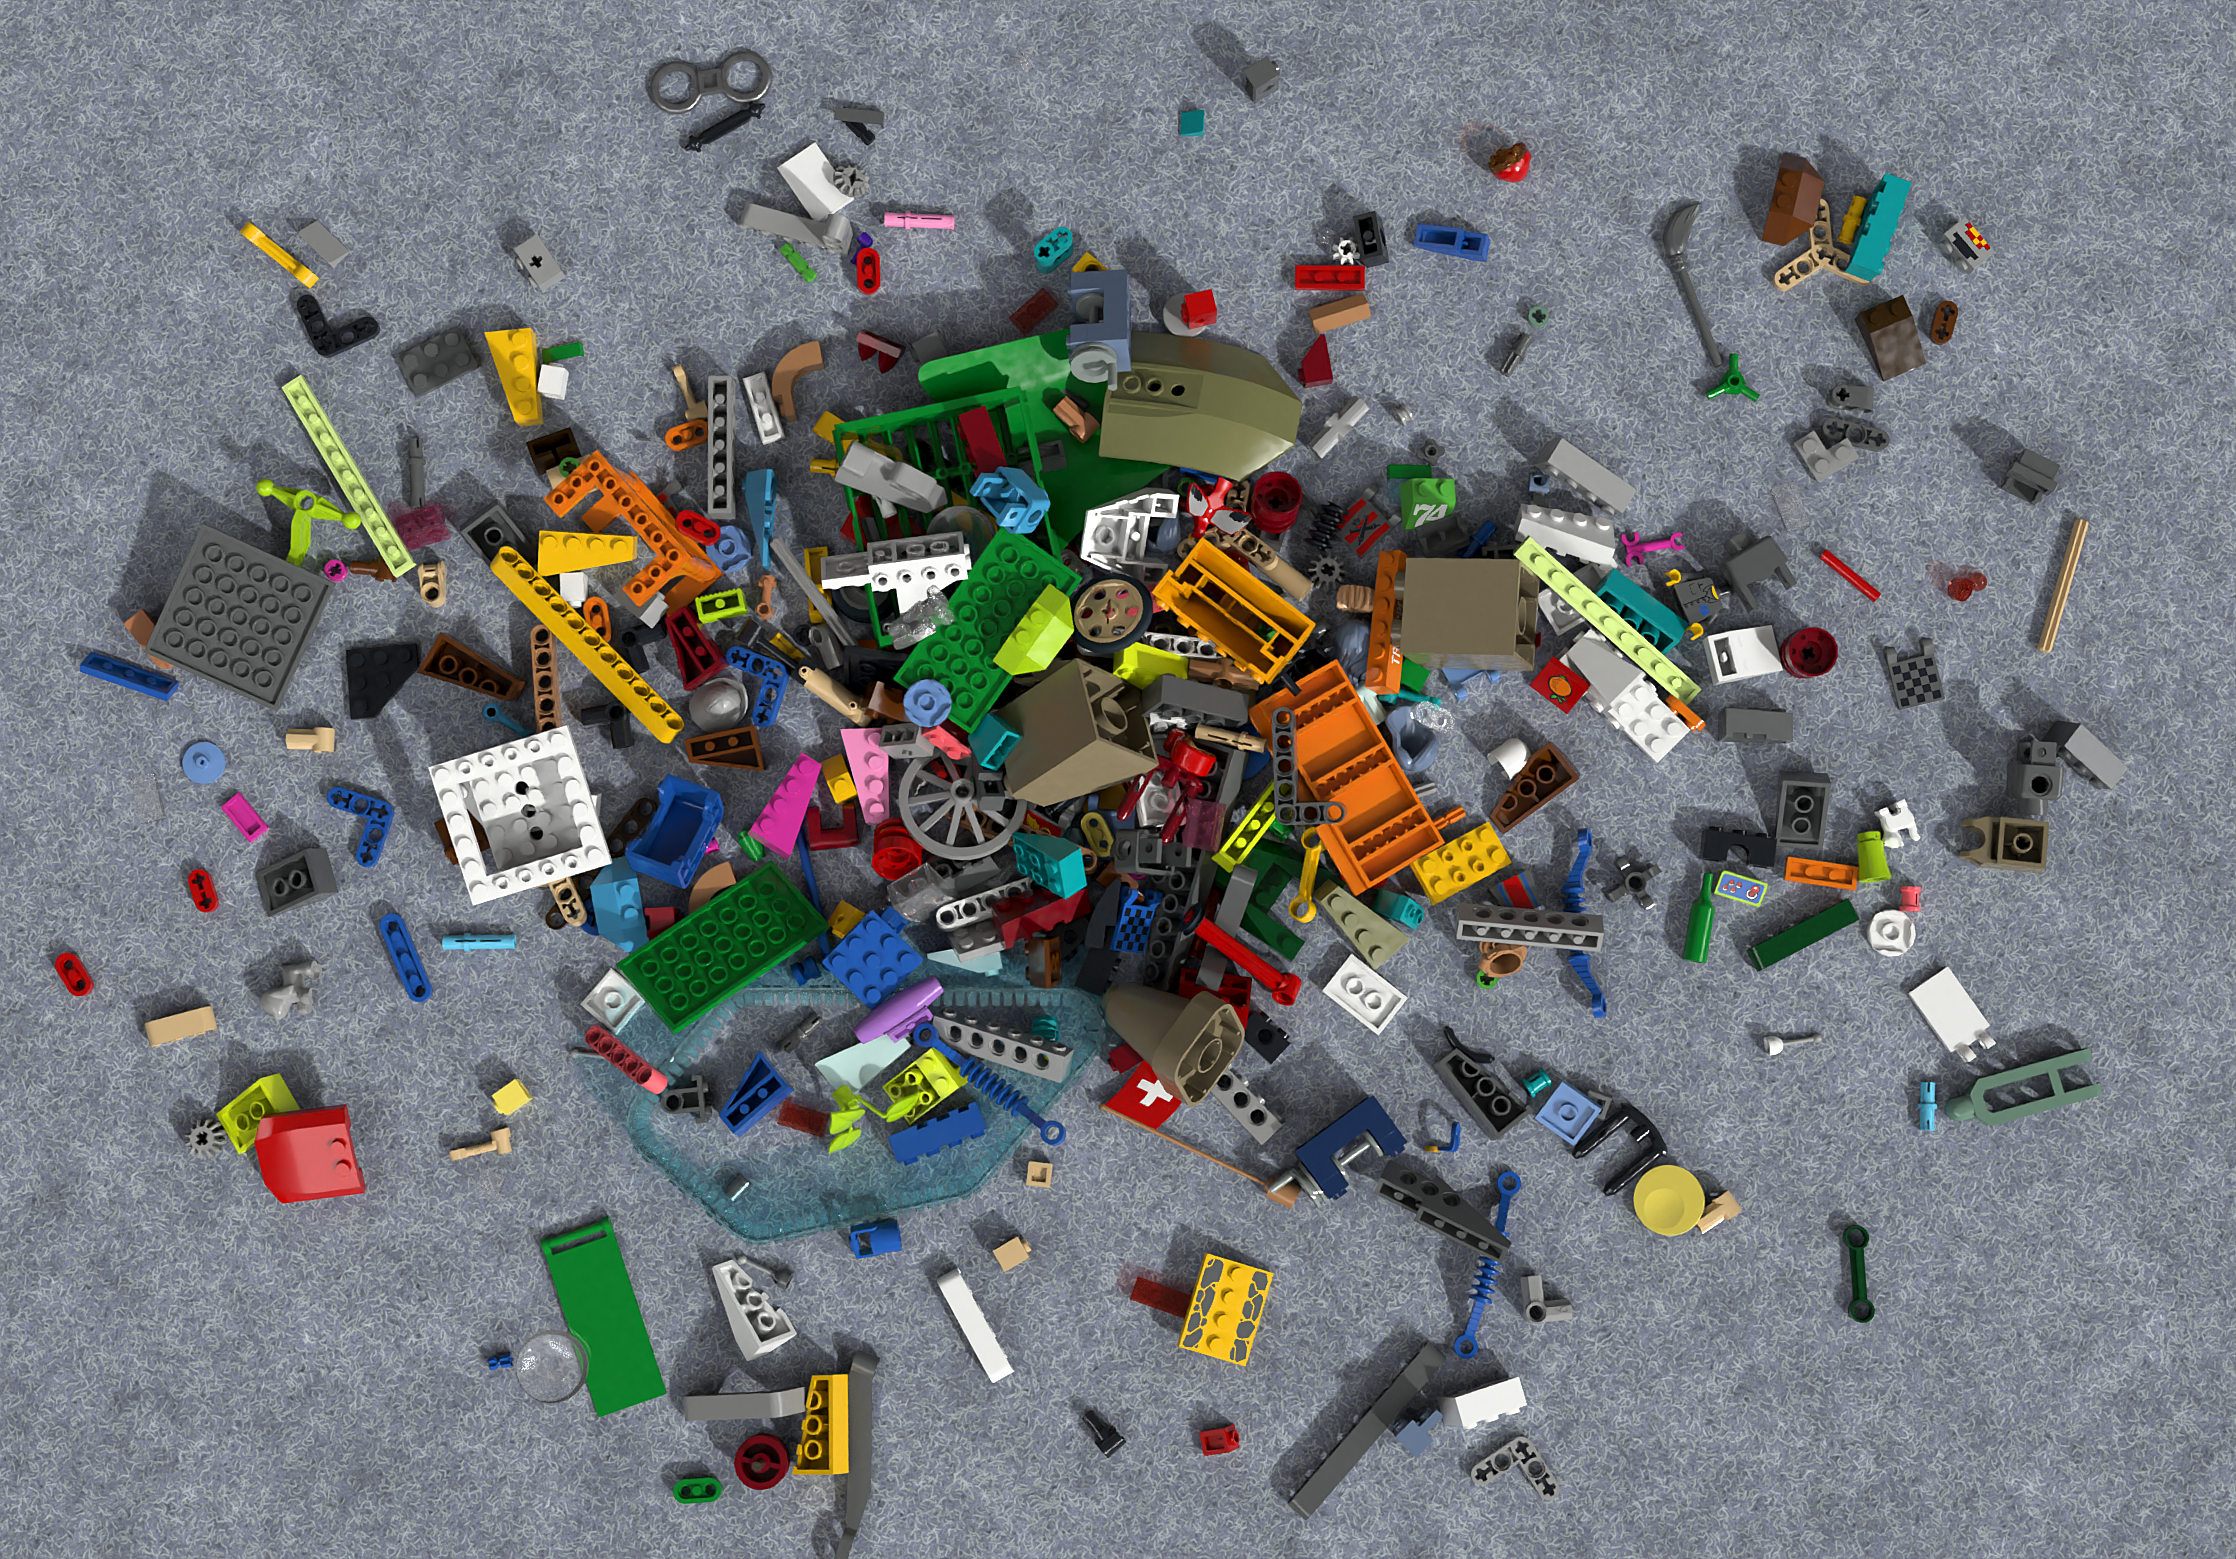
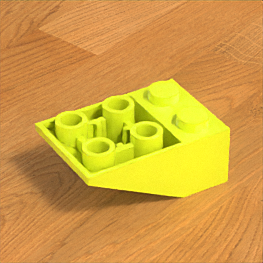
[882,1047,968,1125]

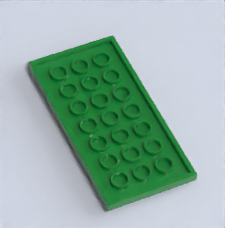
[893,526,1083,735]
[616,860,829,1035]

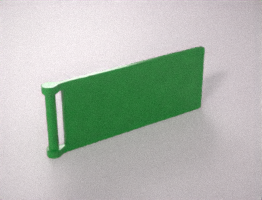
[540,1215,666,1417]

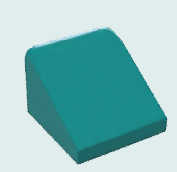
[1180,110,1204,137]

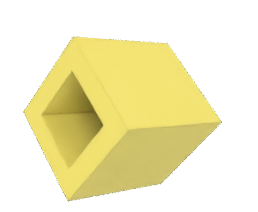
[492,1079,533,1115]

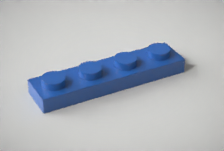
[80,651,179,701]

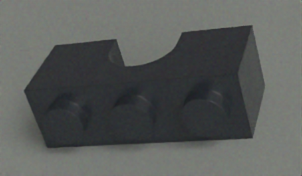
[1699,826,1777,869]

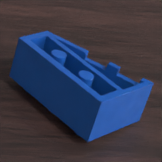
[719,1051,794,1137]

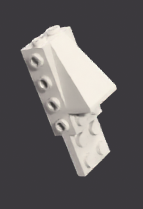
[821,531,972,613]
[1556,629,1690,764]

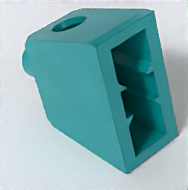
[968,712,1023,771]

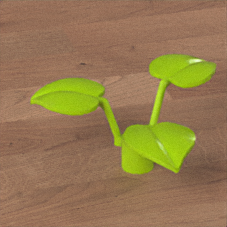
[827,1085,920,1154]

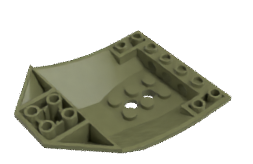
[1099,331,1303,483]

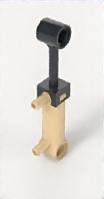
[734,618,873,729]

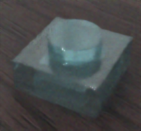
[1387,479,1409,505]

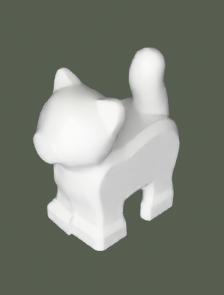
[1874,799,1920,849]

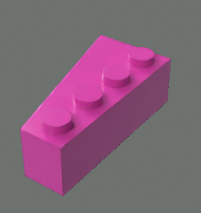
[748,752,822,860]

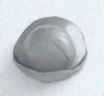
[689,676,748,733]

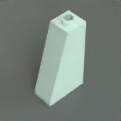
[815,1034,912,1094]

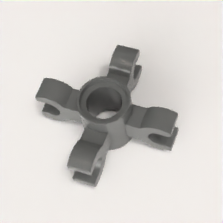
[1607,856,1662,910]

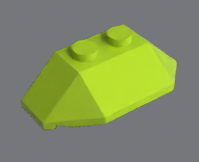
[993,583,1074,675]

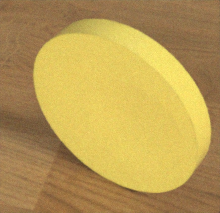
[1634,1165,1705,1236]

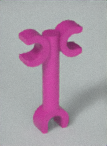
[1621,532,1685,567]

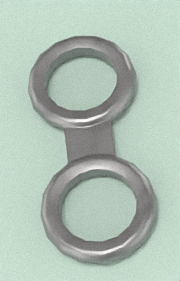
[650,51,772,115]

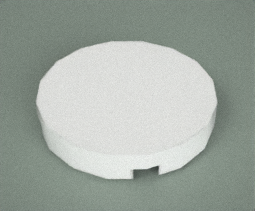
[1867,909,1916,957]

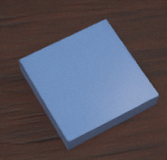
[1535,1079,1602,1146]

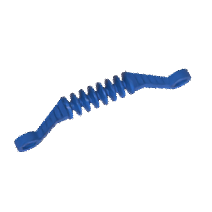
[1561,828,1607,1018]
[913,1023,1066,1146]
[1454,1171,1521,1359]

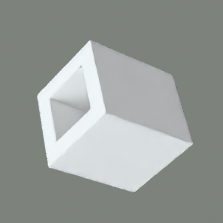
[537,362,569,400]
[560,572,588,608]

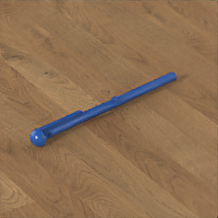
[796,824,832,972]

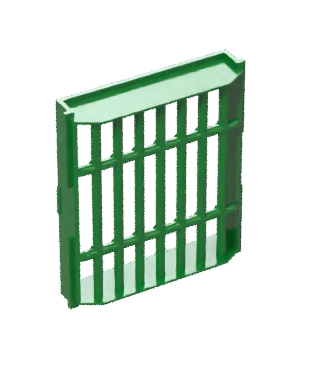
[832,386,1071,650]

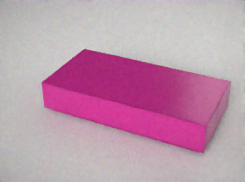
[221,792,269,843]

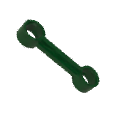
[1842,1225,1875,1323]

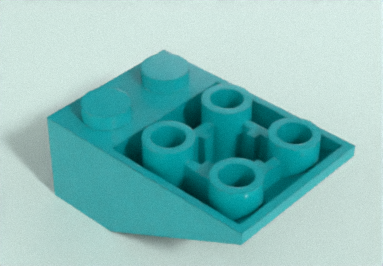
[1012,832,1087,899]

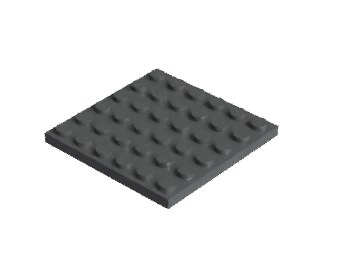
[144,523,336,711]

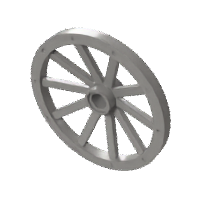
[899,739,1027,860]

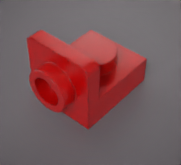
[1199,1424,1240,1456]

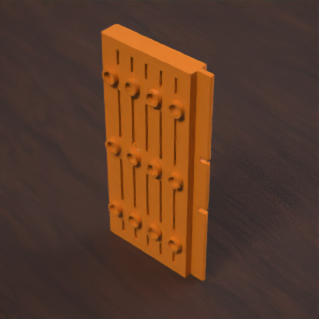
[1248,659,1445,897]

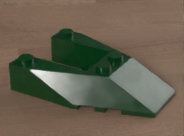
[1210,828,1346,963]

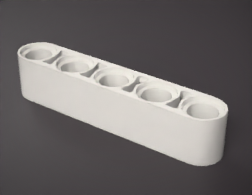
[936,1267,1014,1383]

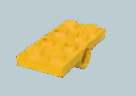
[1409,822,1512,906]

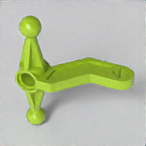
[256,478,361,567]

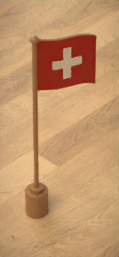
[1099,1060,1301,1209]

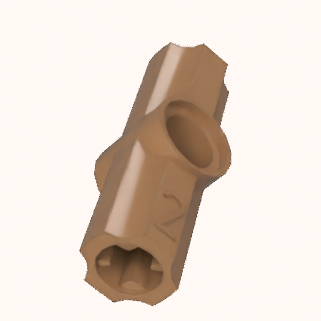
[1188,658,1259,690]

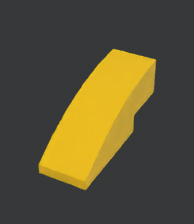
[804,546,834,623]

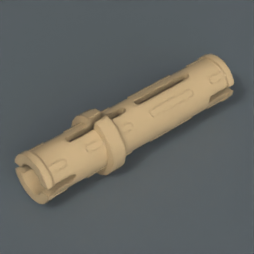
[1195,723,1268,754]

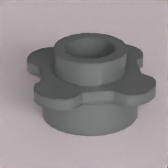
[1417,439,1445,466]

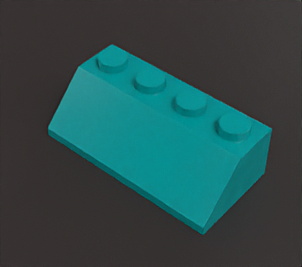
[1592,568,1688,655]

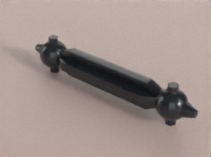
[684,101,766,153]

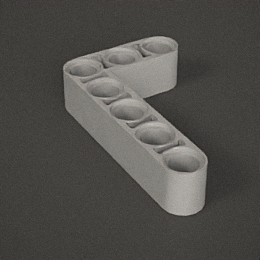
[739,203,853,257]
[683,1384,810,1421]

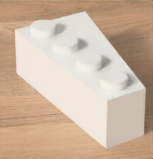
[1514,503,1615,571]

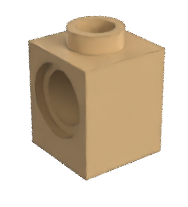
[993,1236,1031,1272]

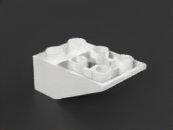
[1703,625,1783,686]

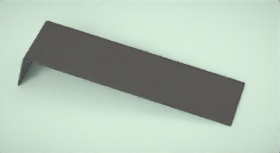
[834,107,885,129]

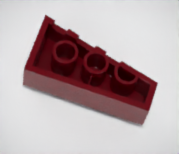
[990,886,1091,950]

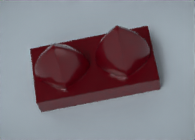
[856,329,906,374]

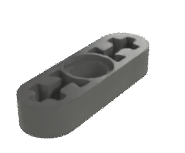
[1821,418,1890,452]

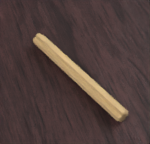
[2037,519,2089,653]

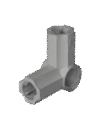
[1519,1275,1572,1324]

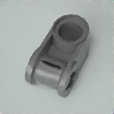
[1826,384,1874,413]

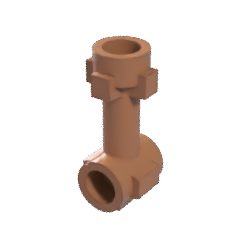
[755,575,777,621]

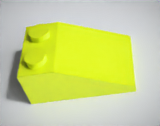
[216,1073,301,1154]

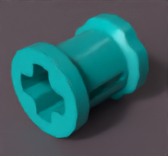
[1521,1068,1553,1098]

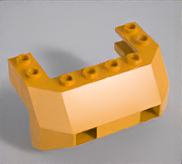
[1152,537,1316,685]

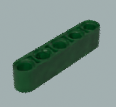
[1746,898,1860,972]

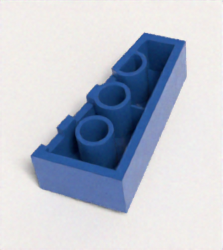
[888,1101,988,1166]

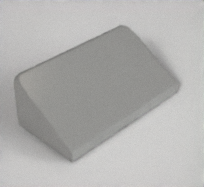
[298,221,349,268]

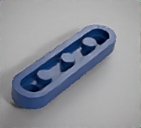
[380,913,433,1002]

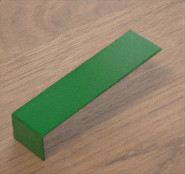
[542,342,584,363]
[1387,464,1432,480]

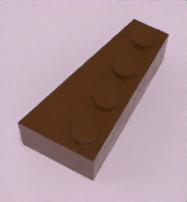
[417,632,527,702]
[859,681,914,725]

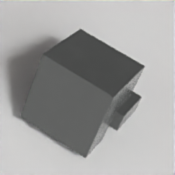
[2000,448,2060,505]

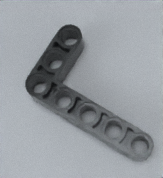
[1272,707,1347,825]
[1195,863,1258,992]

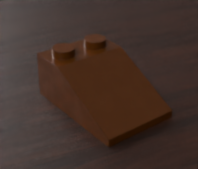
[1025,936,1062,989]

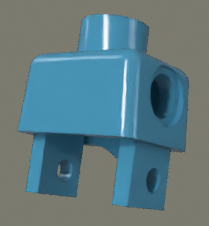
[969,466,1051,534]

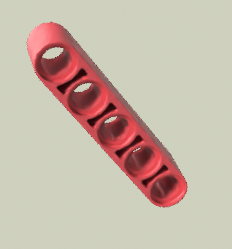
[585,1025,668,1094]

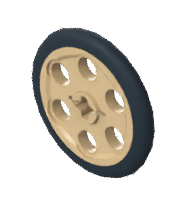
[1070,573,1153,654]

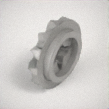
[833,163,870,198]

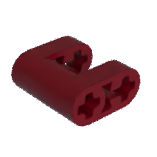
[807,802,859,851]

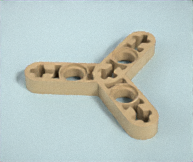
[1773,199,1875,291]
[1177,480,1278,571]
[536,876,587,926]

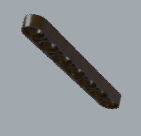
[545,798,657,930]

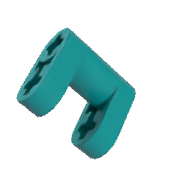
[1034,227,1074,274]

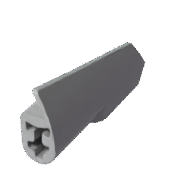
[834,440,948,514]

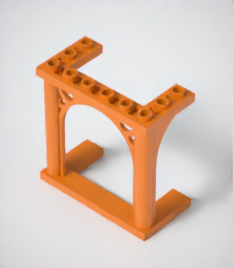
[543,450,725,616]

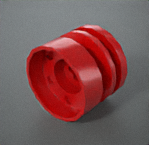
[872,817,923,880]

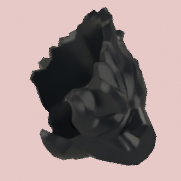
[1289,634,1336,682]

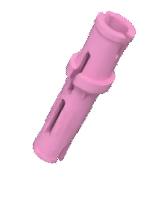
[884,211,955,230]

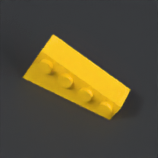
[484,328,543,427]
[538,529,638,577]
[792,1374,849,1475]

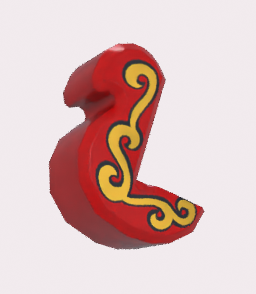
[1163,728,1216,777]

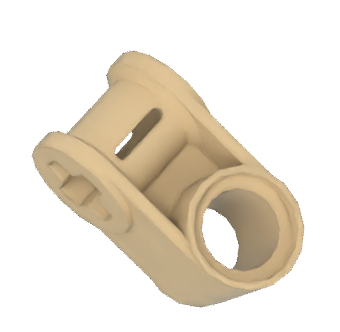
[418,561,446,607]

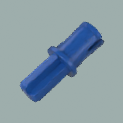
[1458,520,1497,559]

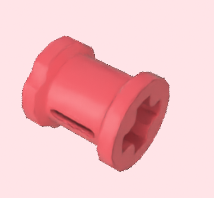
[1899,886,1921,912]

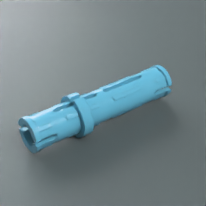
[442,933,516,952]

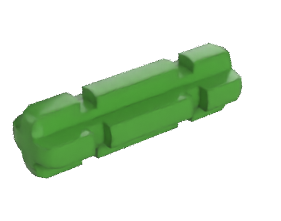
[780,243,817,283]

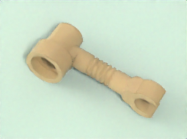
[672,364,708,422]
[449,1127,512,1161]

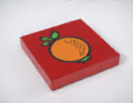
[1530,657,1591,714]

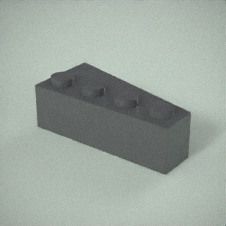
[1141,673,1249,729]
[1433,1048,1534,1141]

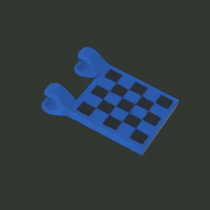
[1110,886,1163,954]

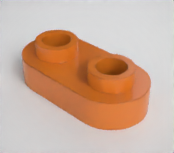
[665,419,708,452]
[583,597,613,642]
[1665,694,1707,732]

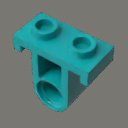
[1371,888,1425,930]

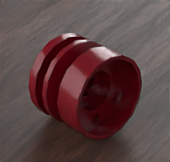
[1249,471,1303,534]
[1779,627,1838,679]

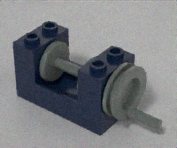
[1267,1095,1407,1209]

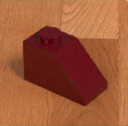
[1297,334,1333,388]

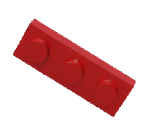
[1295,265,1365,291]

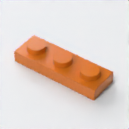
[1783,856,1859,891]

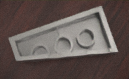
[1533,438,1637,516]

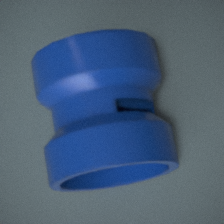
[790,955,822,986]

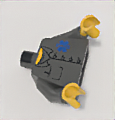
[1664,569,1731,640]

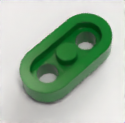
[673,1477,723,1504]

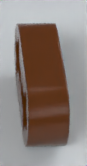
[1929,301,1958,345]

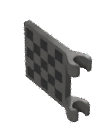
[1883,638,1945,710]

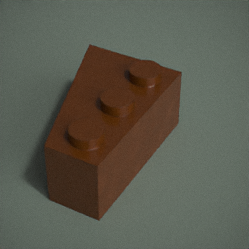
[684,724,766,771]

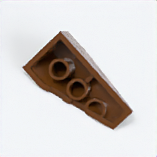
[1489,741,1580,834]

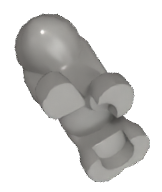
[260,960,322,1020]

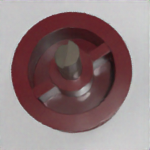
[734,1433,790,1490]

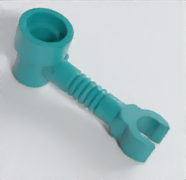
[1378,688,1442,711]

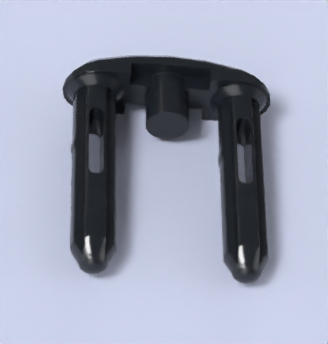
[1572,1103,1668,1196]

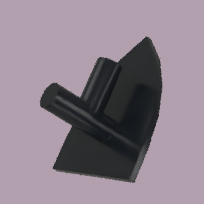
[1259,653,1303,697]

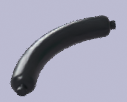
[1444,1026,1495,1064]

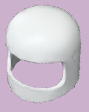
[1487,738,1531,780]

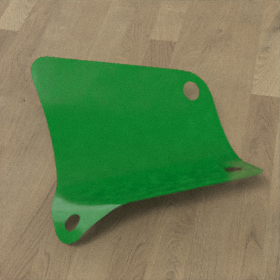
[918,328,1173,557]

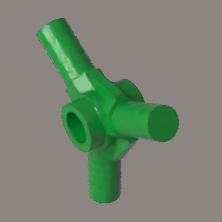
[1705,353,1760,402]

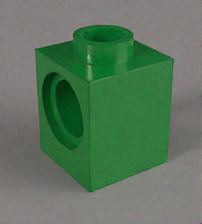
[1400,658,1431,694]

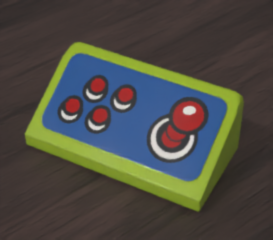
[1713,870,1768,908]

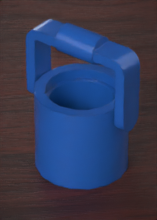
[848,1219,902,1259]

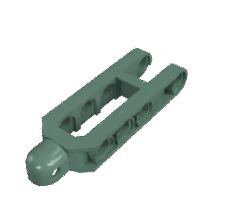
[1945,1047,2104,1126]

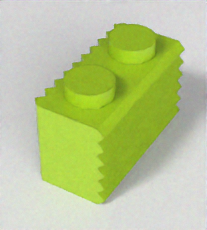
[695,587,749,624]

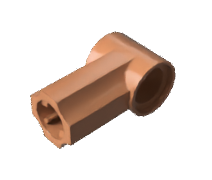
[1052,396,1100,444]

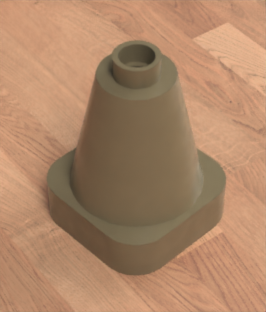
[1101,982,1245,1107]

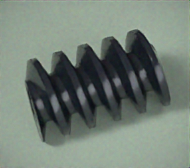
[1304,500,1350,552]

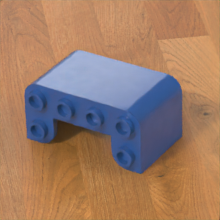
[625,773,724,889]

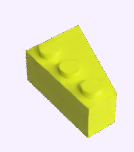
[1113,642,1189,690]

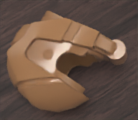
[1478,941,1527,978]

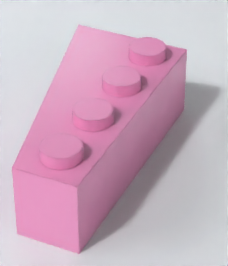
[840,728,891,825]

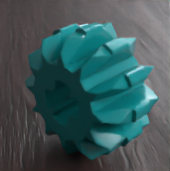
[1031,1015,1060,1056]

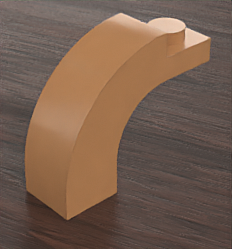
[772,341,825,423]
[688,861,738,915]

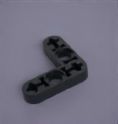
[297,295,380,358]

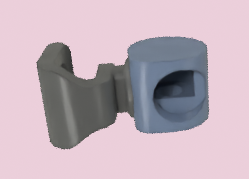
[1527,473,1550,508]

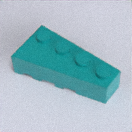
[1845,173,1912,282]

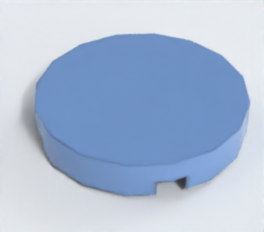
[705,525,752,572]
[904,679,952,727]

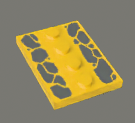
[1177,1252,1274,1366]

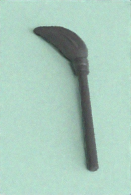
[1663,203,1723,368]

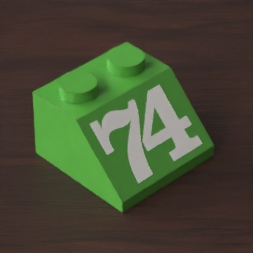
[1399,478,1456,530]

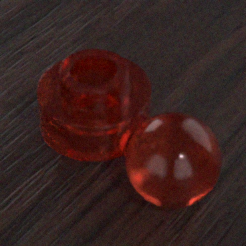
[1948,573,1987,602]

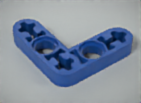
[726,646,791,727]
[327,787,395,868]

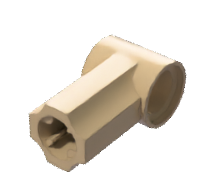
[286,727,335,753]
[1696,1189,1742,1234]

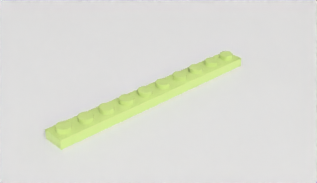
[281,375,416,577]
[1513,535,1702,706]

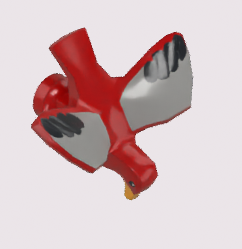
[1187,476,1252,539]

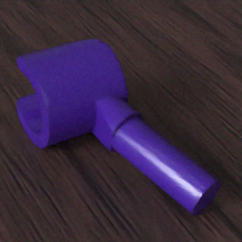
[850,232,873,265]

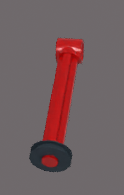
[1178,902,1302,1006]

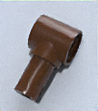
[350,556,397,582]

